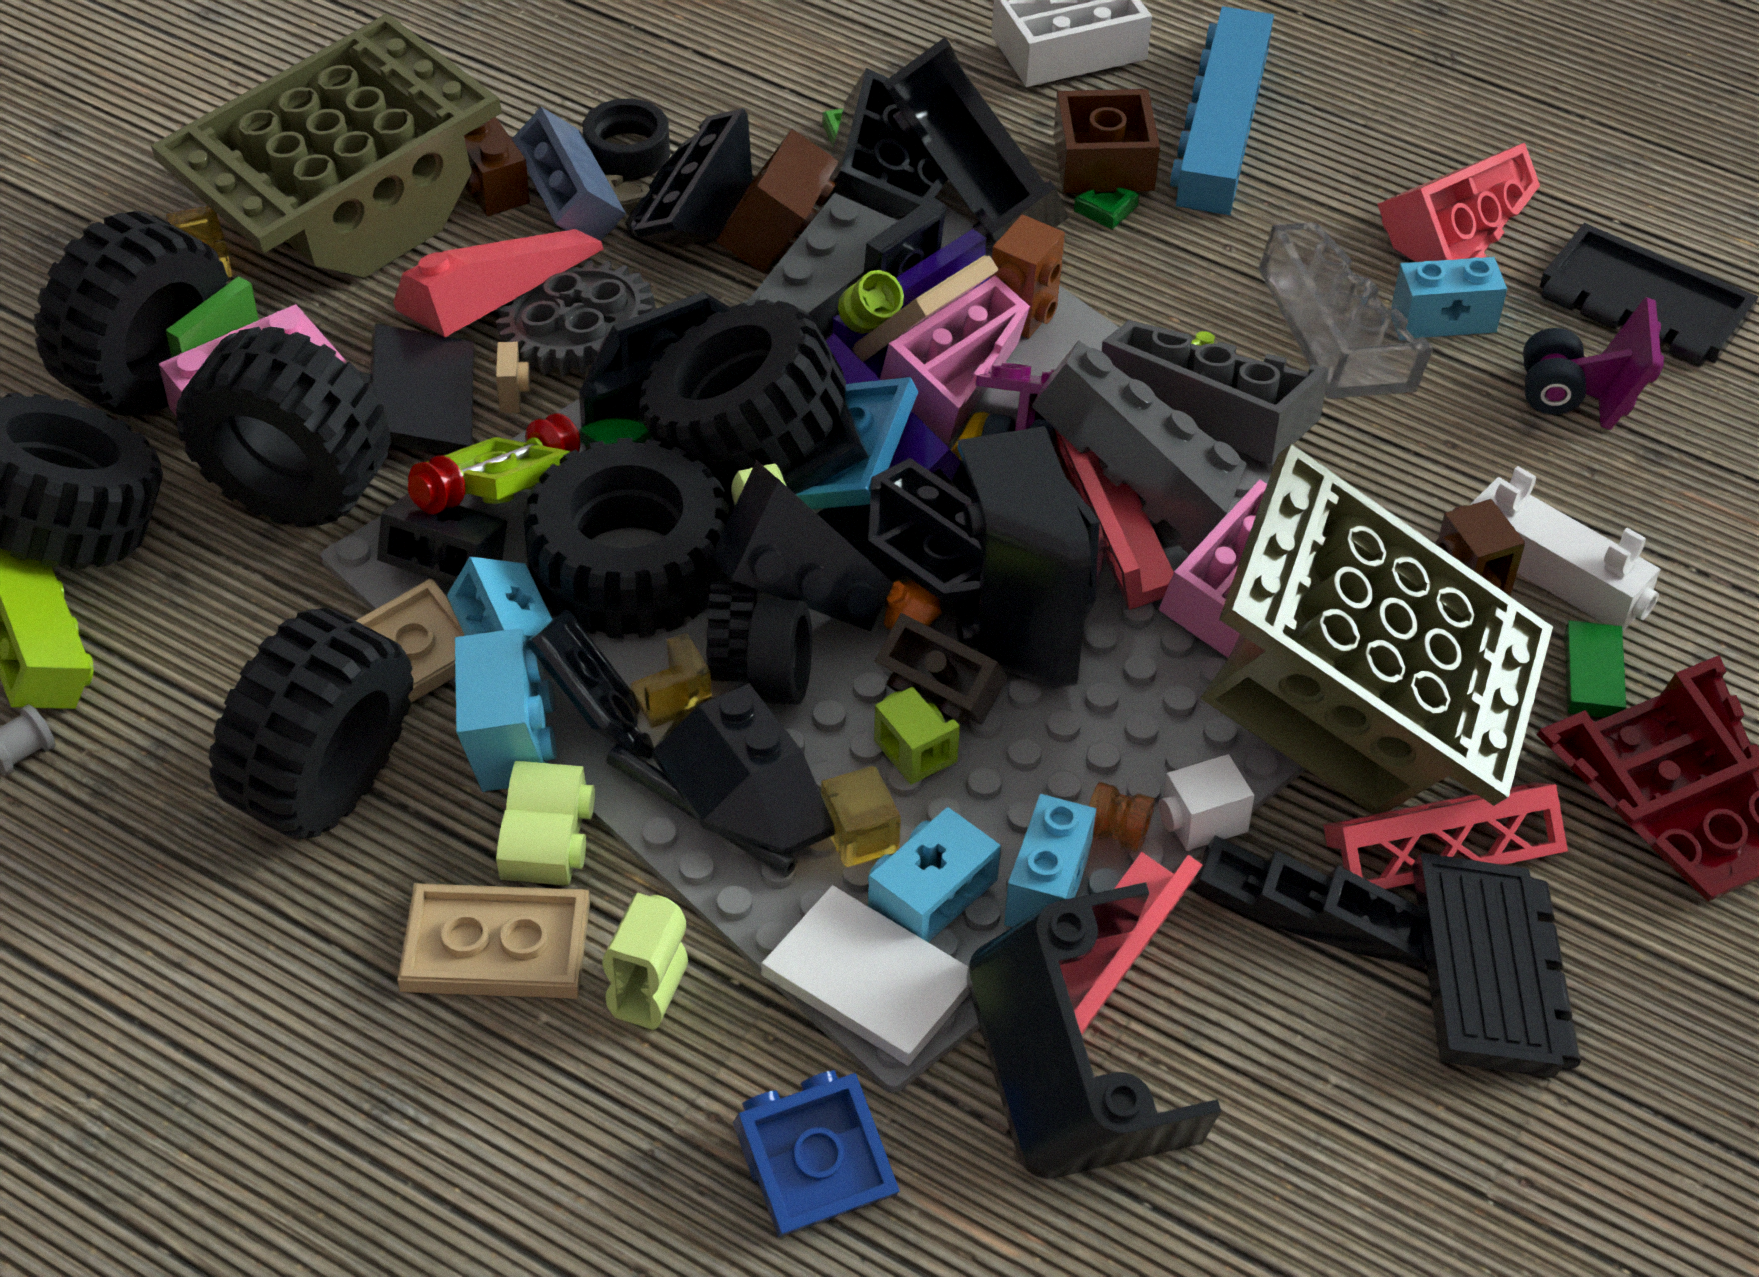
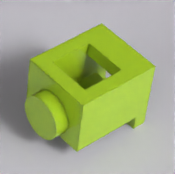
[874,687,960,785]

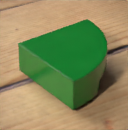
[1074,188,1139,230]
[579,419,652,447]

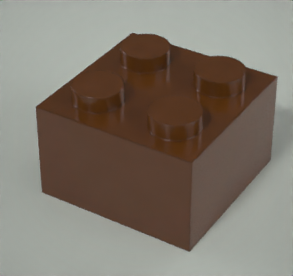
[1053,89,1160,194]
[716,129,839,273]

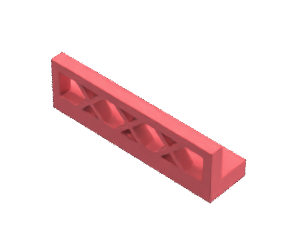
[1054,428,1174,610]
[1323,782,1568,889]
[1060,852,1202,1035]

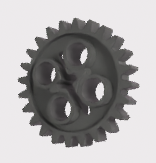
[496,260,656,377]

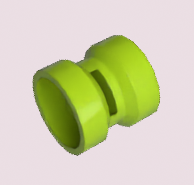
[838,270,904,334]

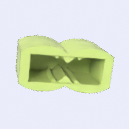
[496,761,595,886]
[602,892,688,1030]

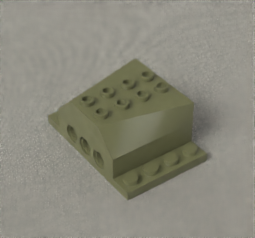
[151,13,502,278]
[1200,444,1553,814]

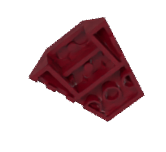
[1536,655,1759,902]

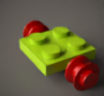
[408,413,580,514]

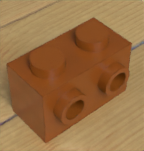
[990,214,1065,339]

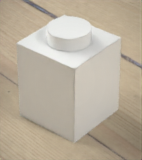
[1159,754,1254,851]

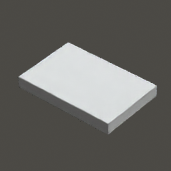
[761,885,970,1066]

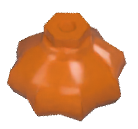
[884,580,942,630]

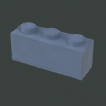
[512,107,626,241]

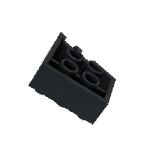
[823,68,948,217]

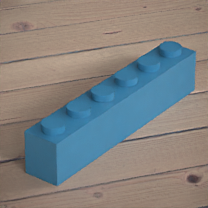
[1170,6,1274,215]

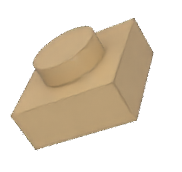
[496,342,530,413]

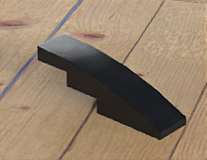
[1191,835,1426,968]

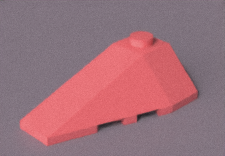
[1377,143,1540,262]
[393,229,604,337]

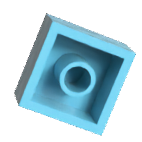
[455,628,557,792]

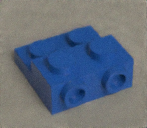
[733,1070,900,1238]

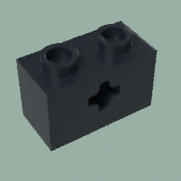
[377,493,507,585]

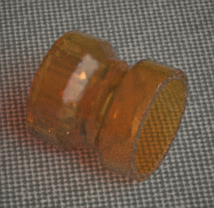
[1089,781,1155,853]

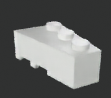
[992,0,1152,87]

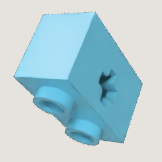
[1391,257,1507,339]
[447,557,552,669]
[1004,794,1097,927]
[868,807,1001,942]

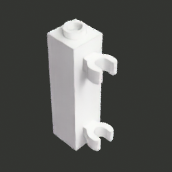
[1470,466,1661,631]

